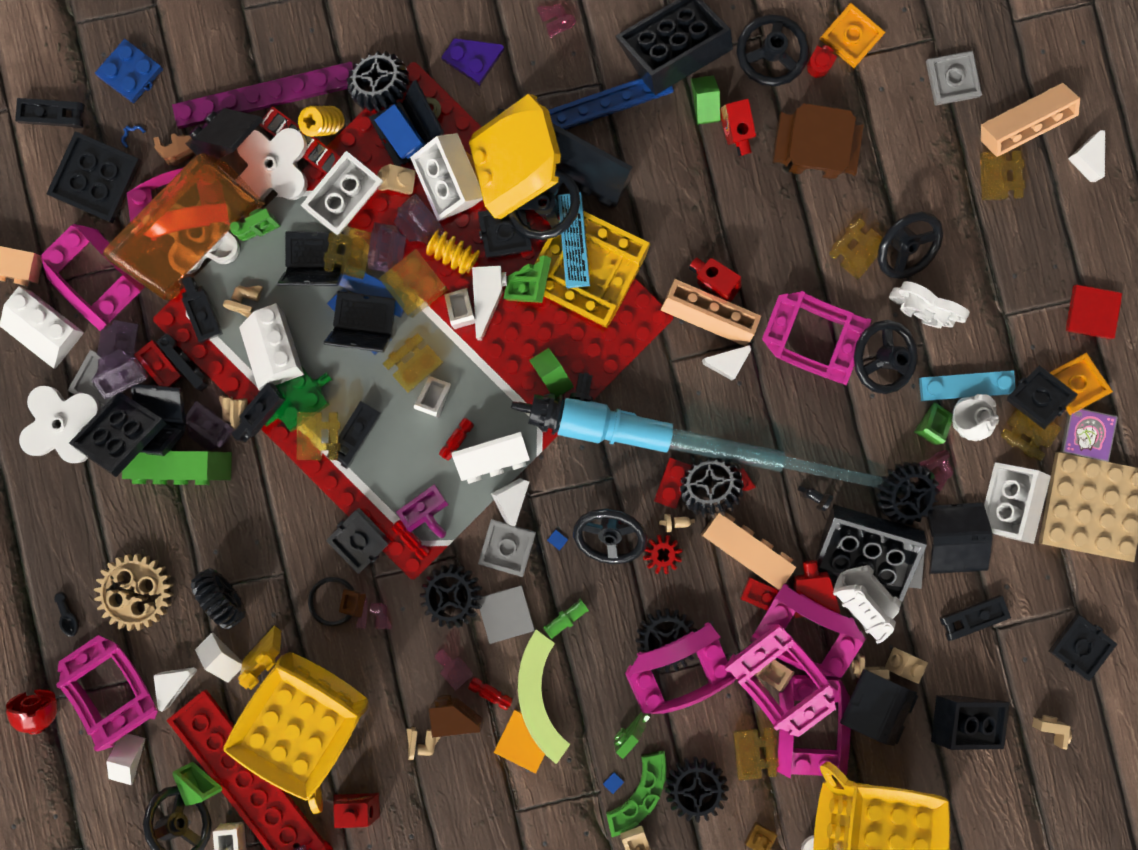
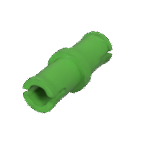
[543,599,589,639]

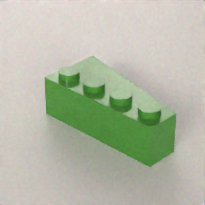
[122,451,232,485]

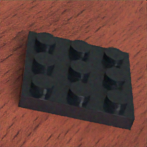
[46,131,141,223]
[69,391,166,477]

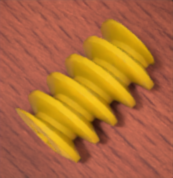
[298,106,345,137]
[426,229,480,274]

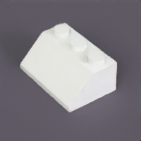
[410,133,483,221]
[301,151,383,236]
[0,286,84,369]
[239,303,304,391]
[452,432,530,484]
[984,462,1051,544]

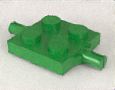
[265,366,332,432]

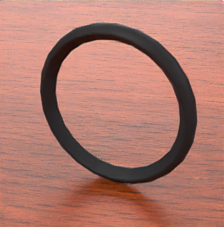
[308,577,355,627]

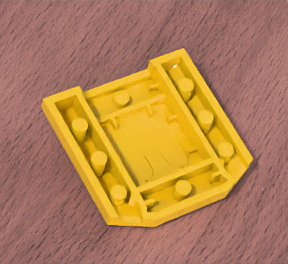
[469,94,561,219]
[535,211,650,328]

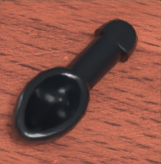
[54,592,79,637]

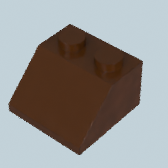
[429,695,483,738]

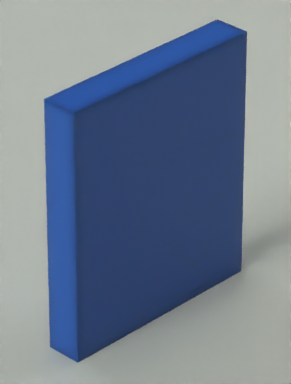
[547,530,568,551]
[603,772,624,794]

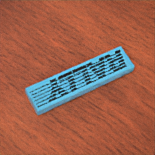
[558,192,590,289]

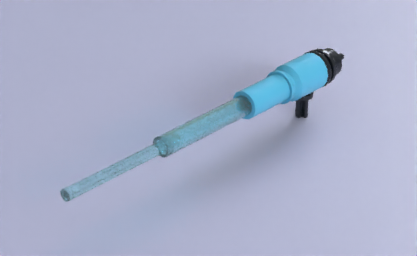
[511,372,884,488]

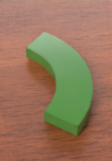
[606,750,666,837]

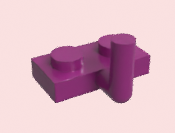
[396,484,449,538]

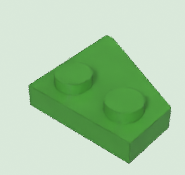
[503,256,551,303]
[614,711,651,759]

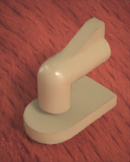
[223,285,263,318]
[219,395,248,429]
[659,514,695,532]
[406,727,440,760]

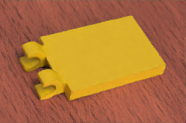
[238,625,282,690]

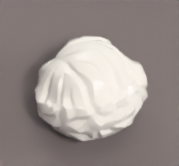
[952,394,999,441]

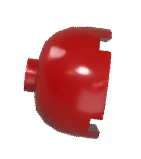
[6,690,58,735]

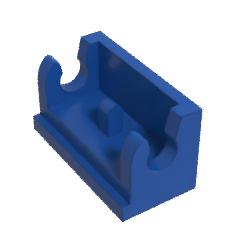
[375,104,426,159]

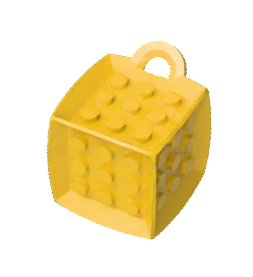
[223,652,369,814]
[813,761,950,850]

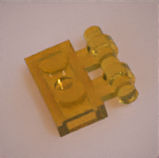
[980,151,1026,200]
[829,218,883,280]
[323,227,373,279]
[382,333,444,393]
[1000,408,1062,461]
[297,412,341,460]
[733,727,779,781]

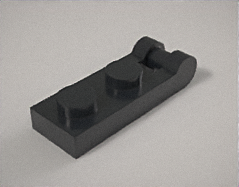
[15,98,85,128]
[327,401,382,469]
[939,595,1011,641]

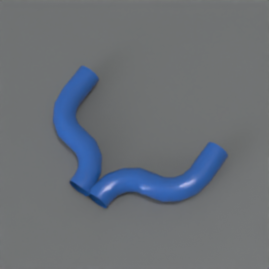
[121,125,146,148]

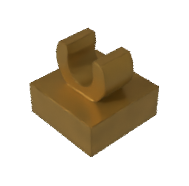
[745,822,777,850]

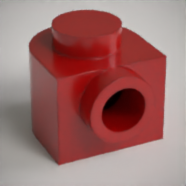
[807,45,838,78]

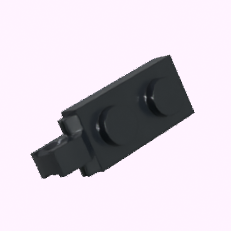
[181,276,223,343]
[156,333,209,392]
[232,382,286,442]

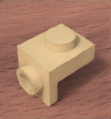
[377,164,416,195]
[885,647,928,684]
[852,653,890,679]
[755,659,795,692]
[1032,715,1072,750]
[620,826,651,850]

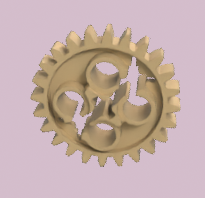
[94,554,174,631]

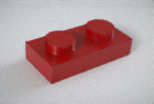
[134,340,184,387]
[654,458,691,509]
[740,577,780,611]

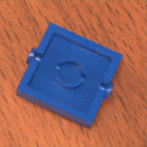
[95,38,163,104]

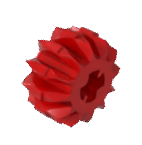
[643,535,682,574]

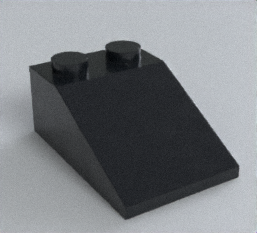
[185,108,263,165]
[931,695,1010,750]

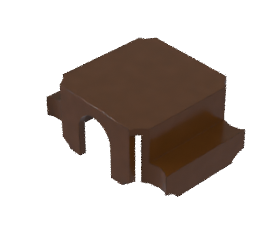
[772,103,864,179]

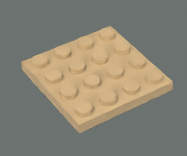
[1039,452,1138,562]

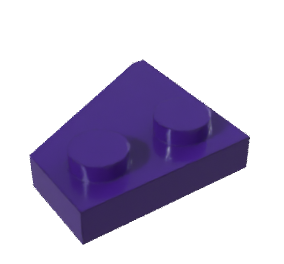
[441,38,505,85]

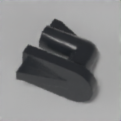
[797,486,833,511]

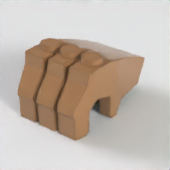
[153,133,195,166]

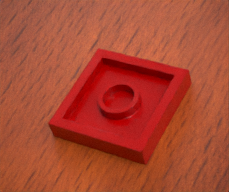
[1065,285,1122,339]

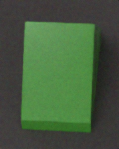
[691,75,720,125]
[529,348,574,398]
[914,402,953,445]
[173,762,222,806]

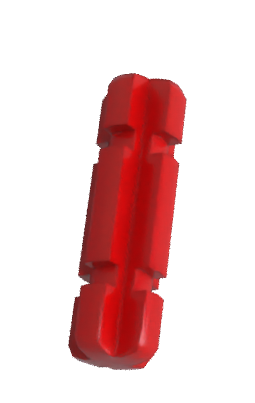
[439,418,474,460]
[391,520,430,560]
[468,677,512,710]

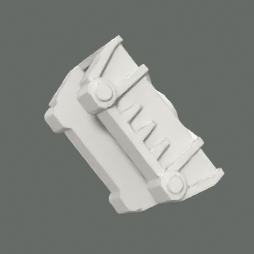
[833,565,901,644]

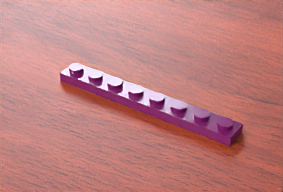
[172,62,354,129]

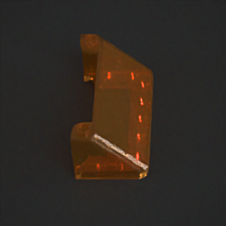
[103,153,265,300]

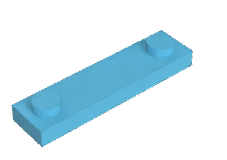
[919,370,1016,401]

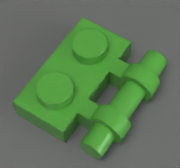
[230,208,281,241]

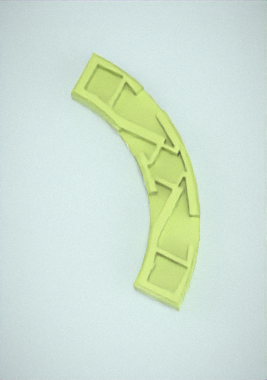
[518,630,570,764]

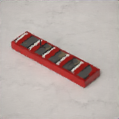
[259,106,341,175]

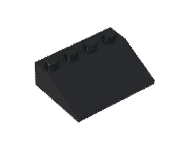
[616,0,733,95]
[552,123,633,207]
[815,504,927,603]

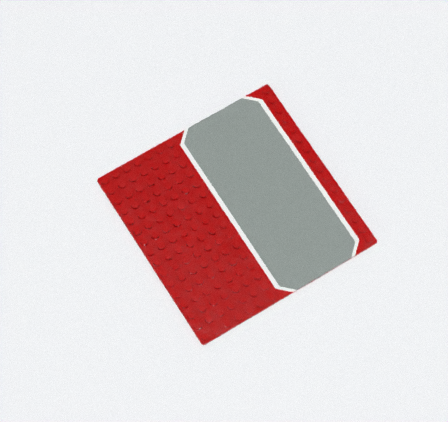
[153,62,673,580]

